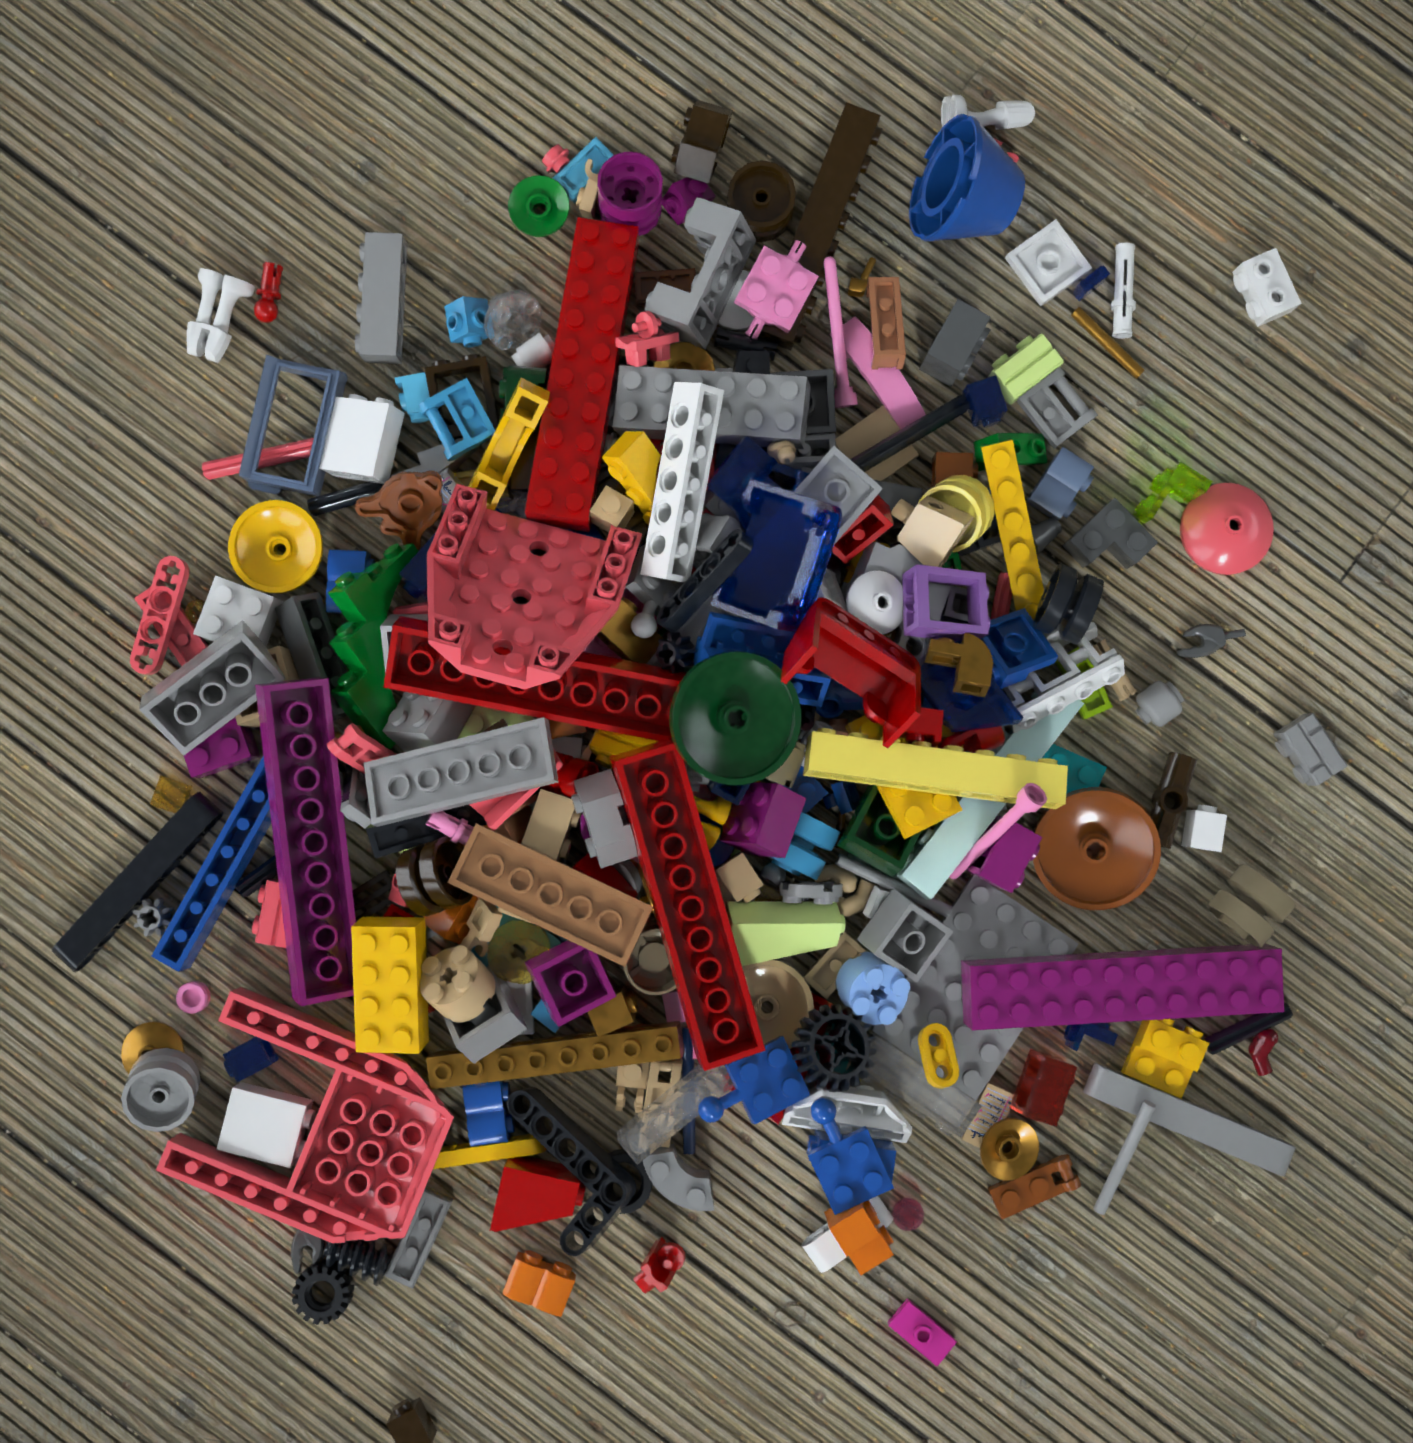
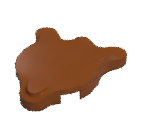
[355,471,443,550]

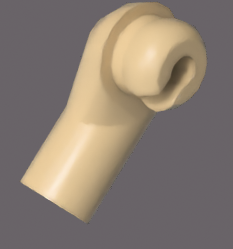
[814,863,857,894]
[837,879,875,917]

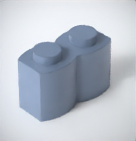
[1026,447,1094,520]

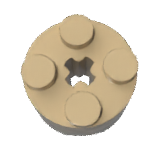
[420,945,495,1023]

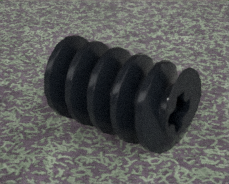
[322,1239,394,1286]

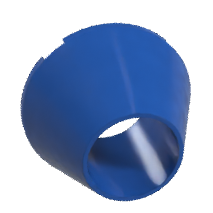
[909,114,1025,242]

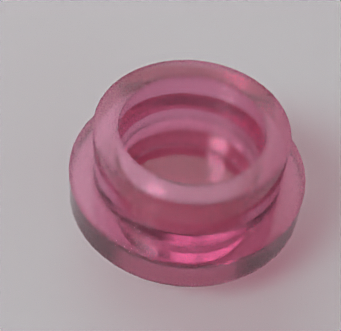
[892,1198,924,1231]

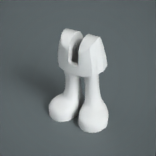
[941,95,1035,130]
[187,268,255,363]

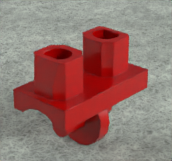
[633,1237,686,1294]

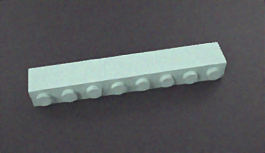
[896,684,1084,900]

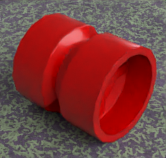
[541,752,599,799]

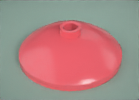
[1180,483,1274,575]

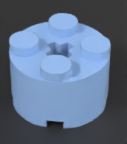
[836,952,910,1025]

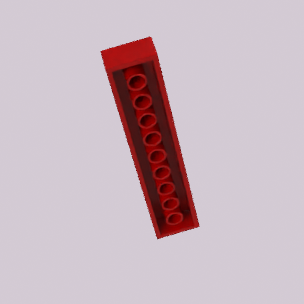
[525,217,639,532]
[383,616,687,741]
[610,738,766,1071]

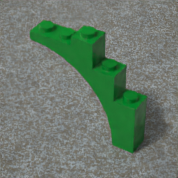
[328,543,420,749]

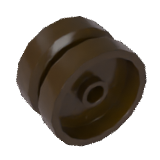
[727,160,796,242]
[396,836,473,917]

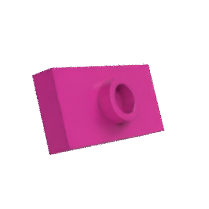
[887,1298,957,1366]

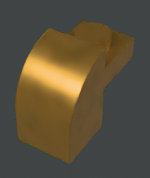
[925,633,993,698]

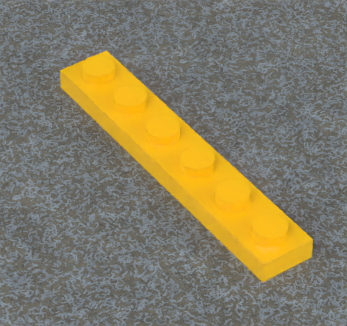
[981,439,1044,621]

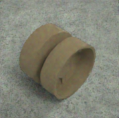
[1206,864,1296,948]
[619,917,676,995]

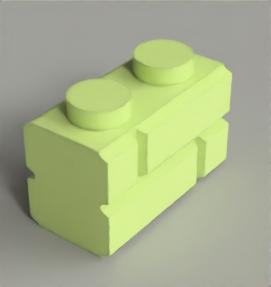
[988,333,1064,405]

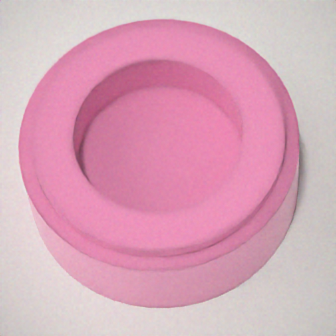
[176,981,211,1014]

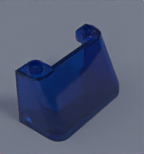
[710,479,842,632]

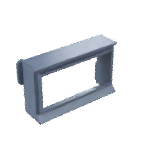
[239,354,348,497]

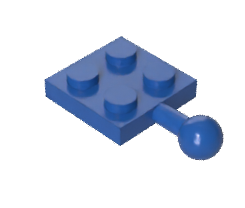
[698,1036,811,1125]
[807,1098,894,1215]

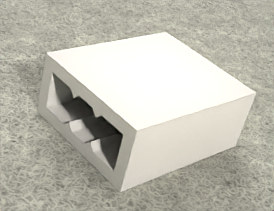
[319,394,405,484]
[216,1082,315,1168]

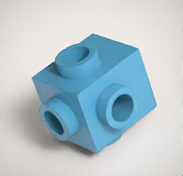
[444,296,493,348]

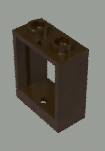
[424,354,500,444]

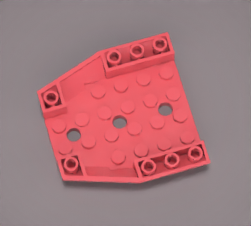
[427,483,642,690]

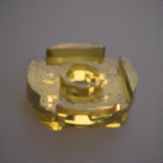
[487,920,551,984]

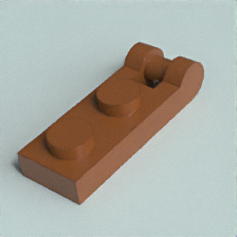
[987,1154,1082,1219]

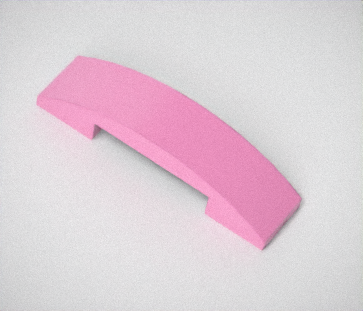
[830,316,926,429]

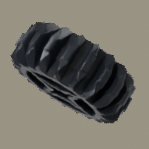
[791,1004,877,1092]

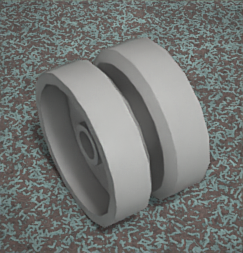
[121,1048,201,1132]

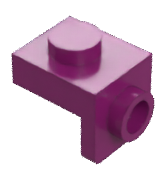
[662,177,716,225]

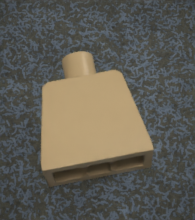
[891,496,974,567]

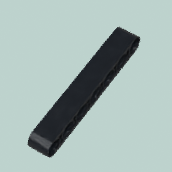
[52,791,223,973]

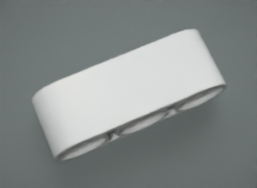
[801,1196,894,1273]

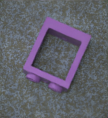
[902,564,990,642]

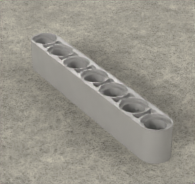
[1083,1063,1296,1177]

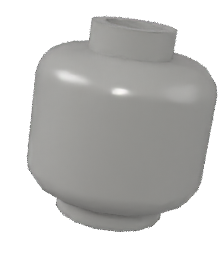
[1135,681,1184,727]

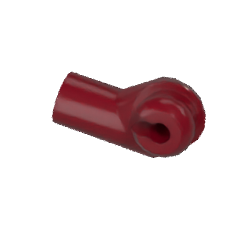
[1248,1029,1278,1076]

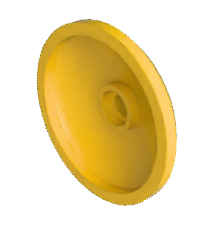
[228,500,323,594]

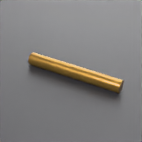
[1071,306,1145,379]

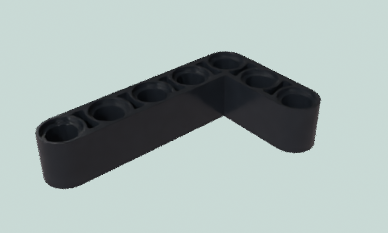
[507,1087,636,1256]

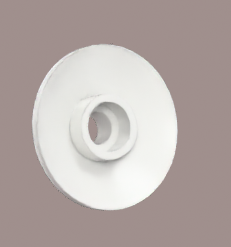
[846,571,903,635]

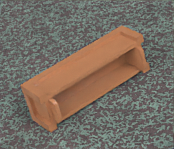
[866,277,906,370]

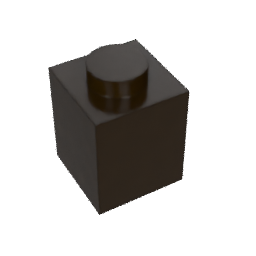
[386,1397,437,1443]

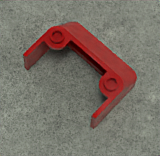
[781,597,921,749]

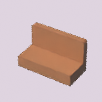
[495,792,539,842]

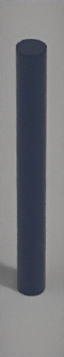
[682,1026,696,1155]

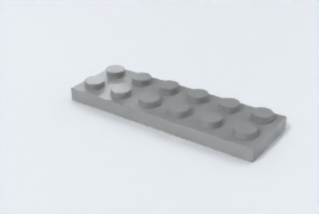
[364,717,559,827]

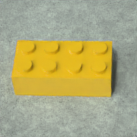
[351,917,429,1054]

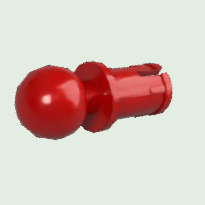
[254,262,283,323]

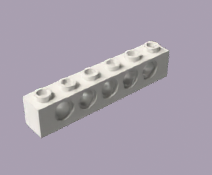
[640,382,724,583]

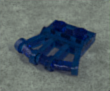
[707,436,810,539]

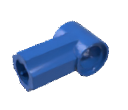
[816,677,864,718]

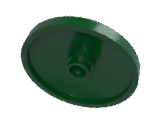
[669,651,801,785]

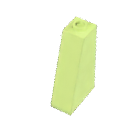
[726,901,846,966]

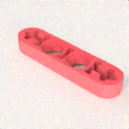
[130,556,190,675]

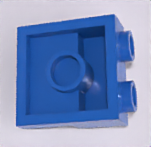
[980,608,1059,690]

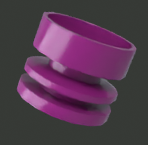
[597,152,663,236]

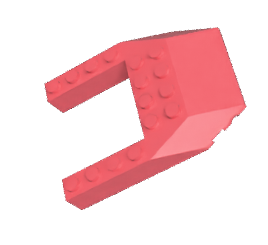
[156,987,455,1244]

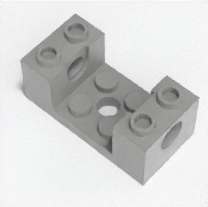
[645,197,756,350]

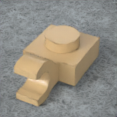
[576,159,598,219]
[461,898,503,957]

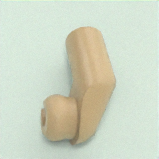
[767,440,796,469]

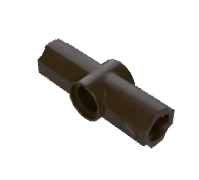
[1150,752,1197,849]

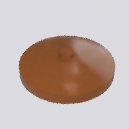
[1033,787,1161,910]

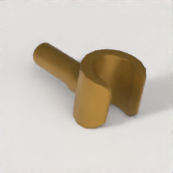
[848,257,876,297]

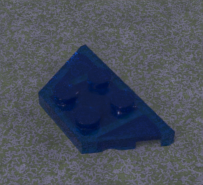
[921,641,1024,732]

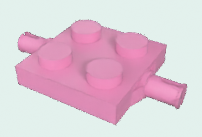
[734,240,819,340]

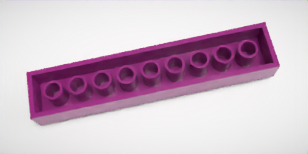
[255,677,356,1006]
[961,943,1284,1030]

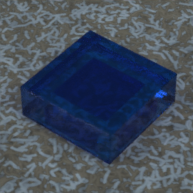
[1073,265,1110,302]

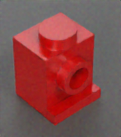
[899,707,944,748]

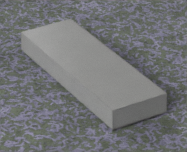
[385,1187,453,1289]

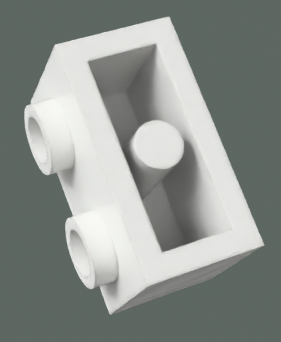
[1232,248,1302,327]

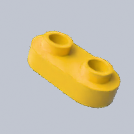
[918,1023,959,1089]

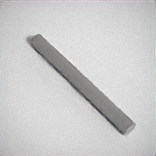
[835,853,952,917]
[1093,1100,1156,1215]

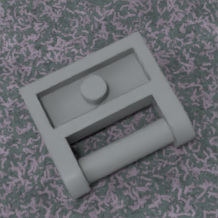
[1016,367,1098,449]

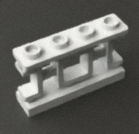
[987,622,1125,733]

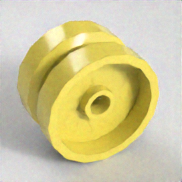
[918,475,995,552]

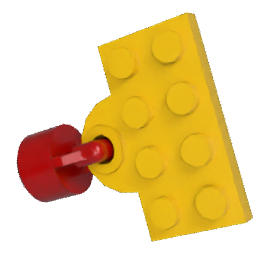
[845,703,1006,840]

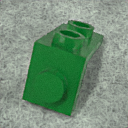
[973,433,1047,472]

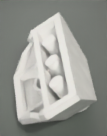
[782,1085,912,1143]

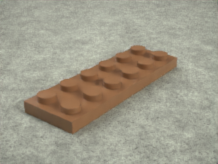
[447,823,654,967]

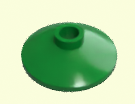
[508,175,570,237]

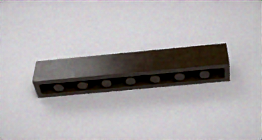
[758,102,883,351]

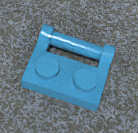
[419,378,495,461]

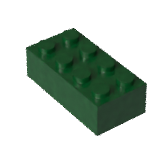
[837,784,921,877]

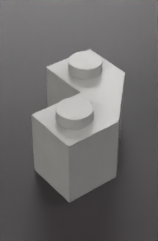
[571,769,638,868]

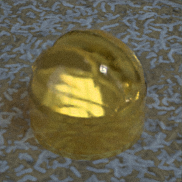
[185,599,205,624]

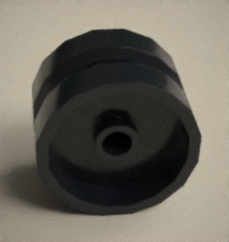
[1033,563,1104,645]

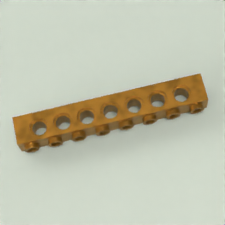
[426,1021,685,1089]

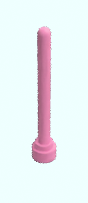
[824,256,858,408]
[949,783,1047,879]

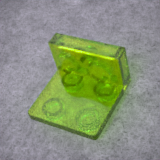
[1133,462,1213,525]

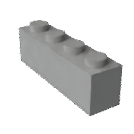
[355,232,408,364]

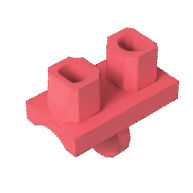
[615,311,679,367]

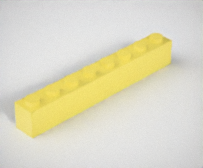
[803,728,1068,809]

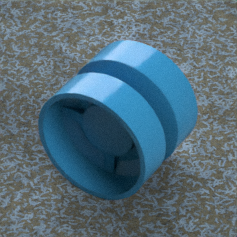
[771,812,841,880]

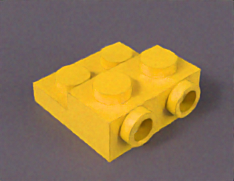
[1121,1019,1209,1099]

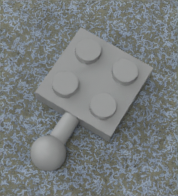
[626,544,684,638]

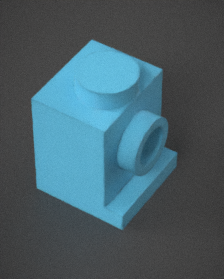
[395,372,430,423]

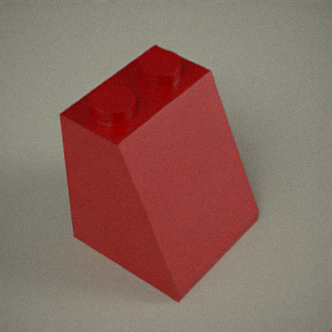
[489,1156,586,1232]

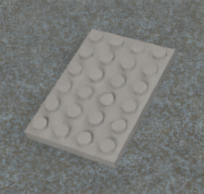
[870,874,1079,1100]

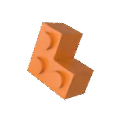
[824,1200,894,1275]

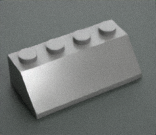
[139,620,285,756]

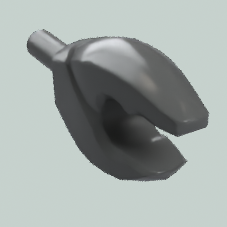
[1177,624,1246,658]
[291,1229,325,1274]

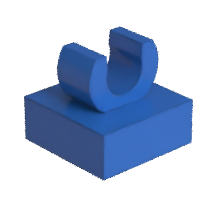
[823,781,861,814]

